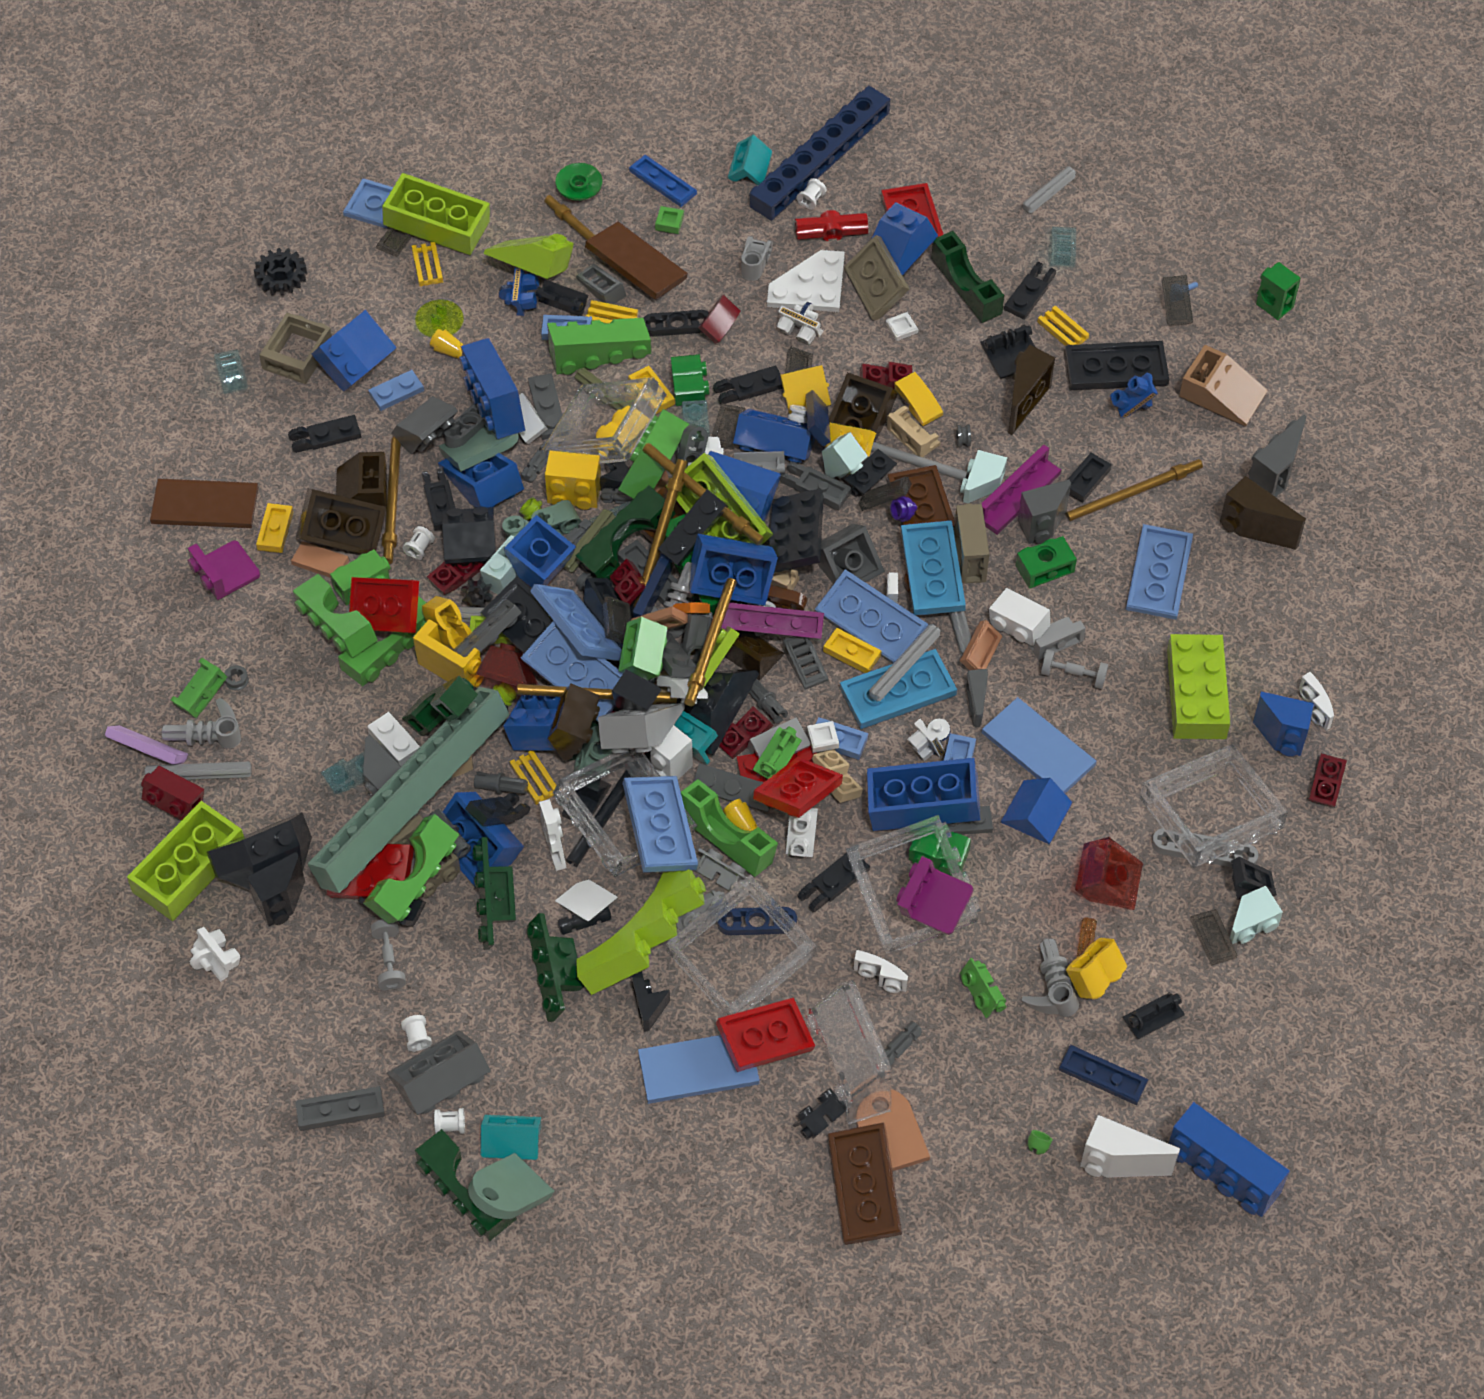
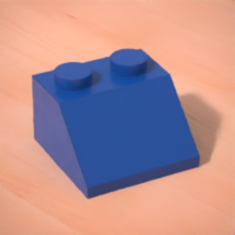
[504,515,576,588]
[1253,692,1314,756]

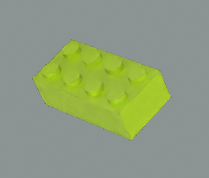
[382,173,490,255]
[666,453,774,545]
[1167,634,1230,739]
[127,801,244,922]

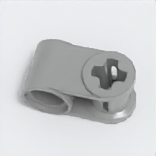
[741,236,773,281]

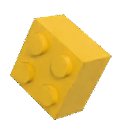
[545,450,601,510]

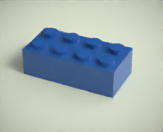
[459,338,526,439]
[867,758,981,831]
[1169,1102,1290,1217]

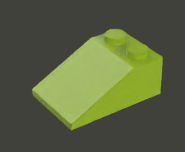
[484,234,574,279]

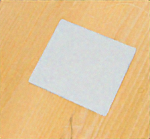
[555,879,618,921]

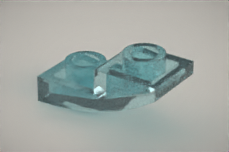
[682,400,710,438]
[321,752,365,794]

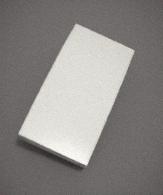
[519,393,548,444]
[1299,672,1334,730]
[657,675,708,704]
[854,950,908,993]

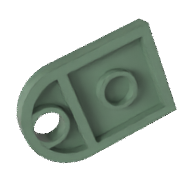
[438,425,519,472]
[468,1153,555,1219]

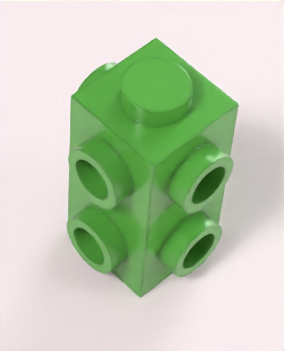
[330,550,391,606]

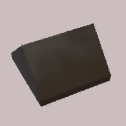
[725,630,785,680]

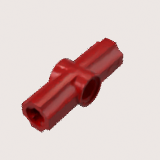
[795,210,869,241]

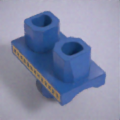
[499,268,539,316]
[1110,373,1158,418]

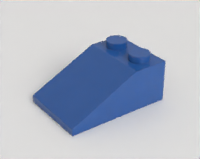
[872,202,938,275]
[311,310,397,391]
[438,453,524,508]

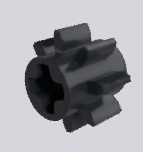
[461,576,493,607]

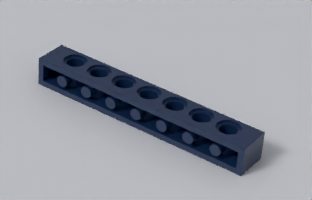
[749,85,891,221]

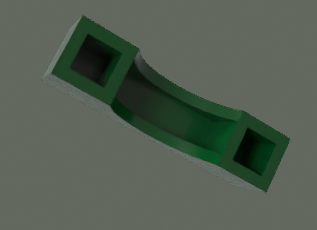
[931,231,1005,323]
[575,485,676,579]
[402,676,478,736]
[415,1129,517,1241]

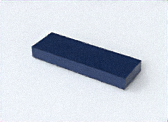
[806,390,831,446]
[633,553,673,618]
[1059,1044,1148,1105]

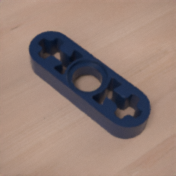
[717,907,797,935]

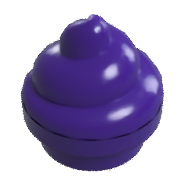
[890,496,917,522]

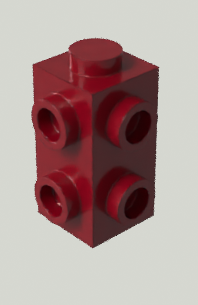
[141,765,205,820]

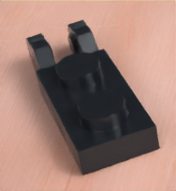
[1004,262,1056,320]
[713,365,783,405]
[288,415,362,453]
[422,467,455,531]
[465,793,531,827]
[798,849,870,913]

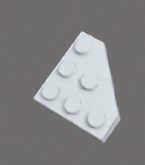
[767,250,845,312]

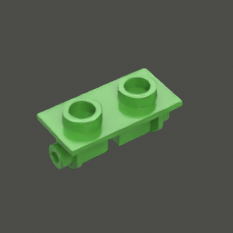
[753,726,802,779]
[960,958,1007,1018]

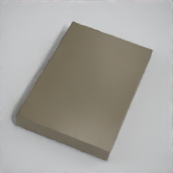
[844,235,909,320]

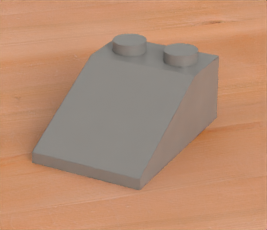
[598,703,685,753]

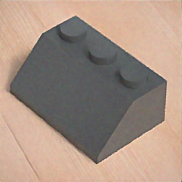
[387,1030,491,1115]

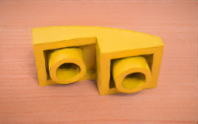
[895,372,943,426]

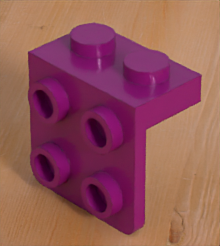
[187,540,260,600]
[896,856,974,935]

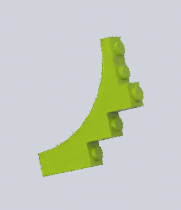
[576,869,706,995]

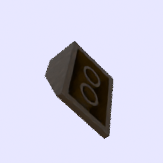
[1008,345,1055,435]
[829,372,898,442]
[1220,476,1306,550]
[296,488,387,554]

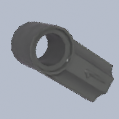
[680,614,712,666]

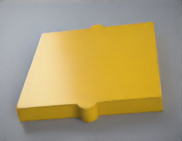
[780,365,831,414]

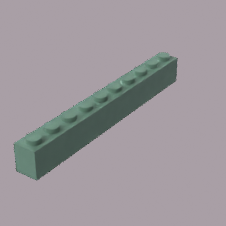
[307,687,510,893]

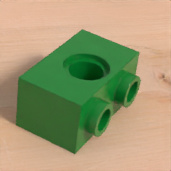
[1256,262,1301,320]
[1015,536,1077,589]

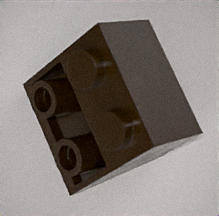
[336,451,387,507]
[548,683,600,761]

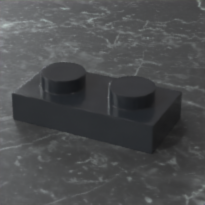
[1067,453,1112,503]

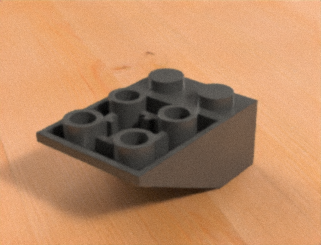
[1248,415,1307,497]

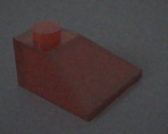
[476,642,539,686]

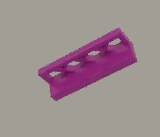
[981,444,1061,535]
[718,602,824,639]

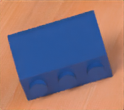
[733,409,815,463]
[708,451,781,522]
[690,534,778,606]
[443,792,524,888]

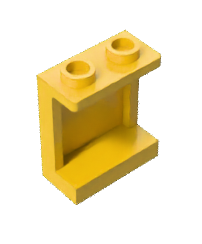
[413,619,484,688]

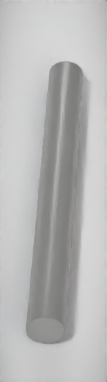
[871,442,968,481]

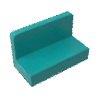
[727,134,772,185]
[674,711,718,765]
[481,1115,541,1160]

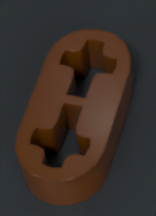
[767,585,808,611]

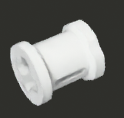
[797,178,827,210]
[402,526,435,560]
[401,1015,432,1052]
[434,1108,465,1134]

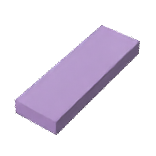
[105,725,188,765]

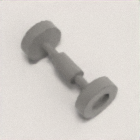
[1041,649,1109,689]
[371,920,406,991]

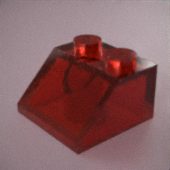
[1075,837,1143,910]

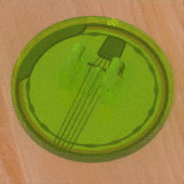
[415,299,464,338]

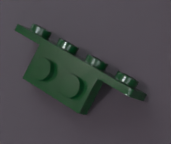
[473,837,516,950]
[527,913,584,1022]

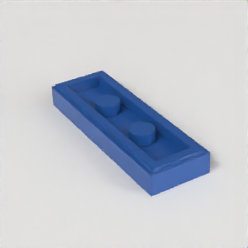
[629,155,697,207]

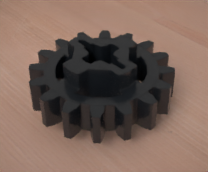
[254,248,307,295]

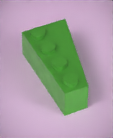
[547,318,651,375]
[618,409,689,499]

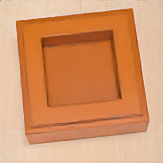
[673,602,710,614]

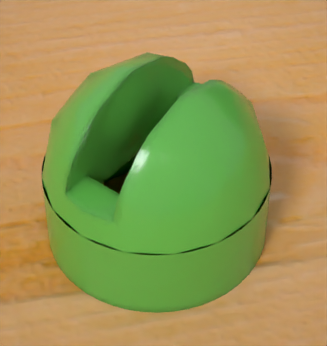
[1027,1130,1053,1155]

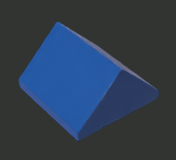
[1001,778,1072,845]

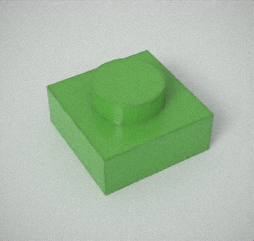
[655,206,684,234]

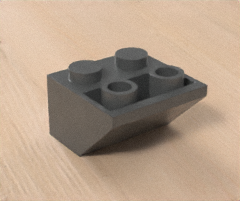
[391,396,458,455]

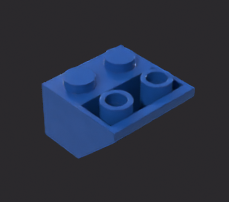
[503,695,560,751]

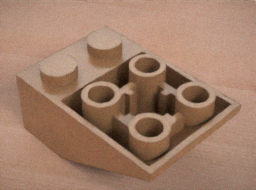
[1179,345,1268,426]

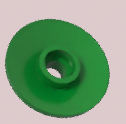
[555,163,603,200]

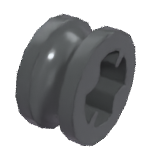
[956,424,971,447]
[224,665,249,691]

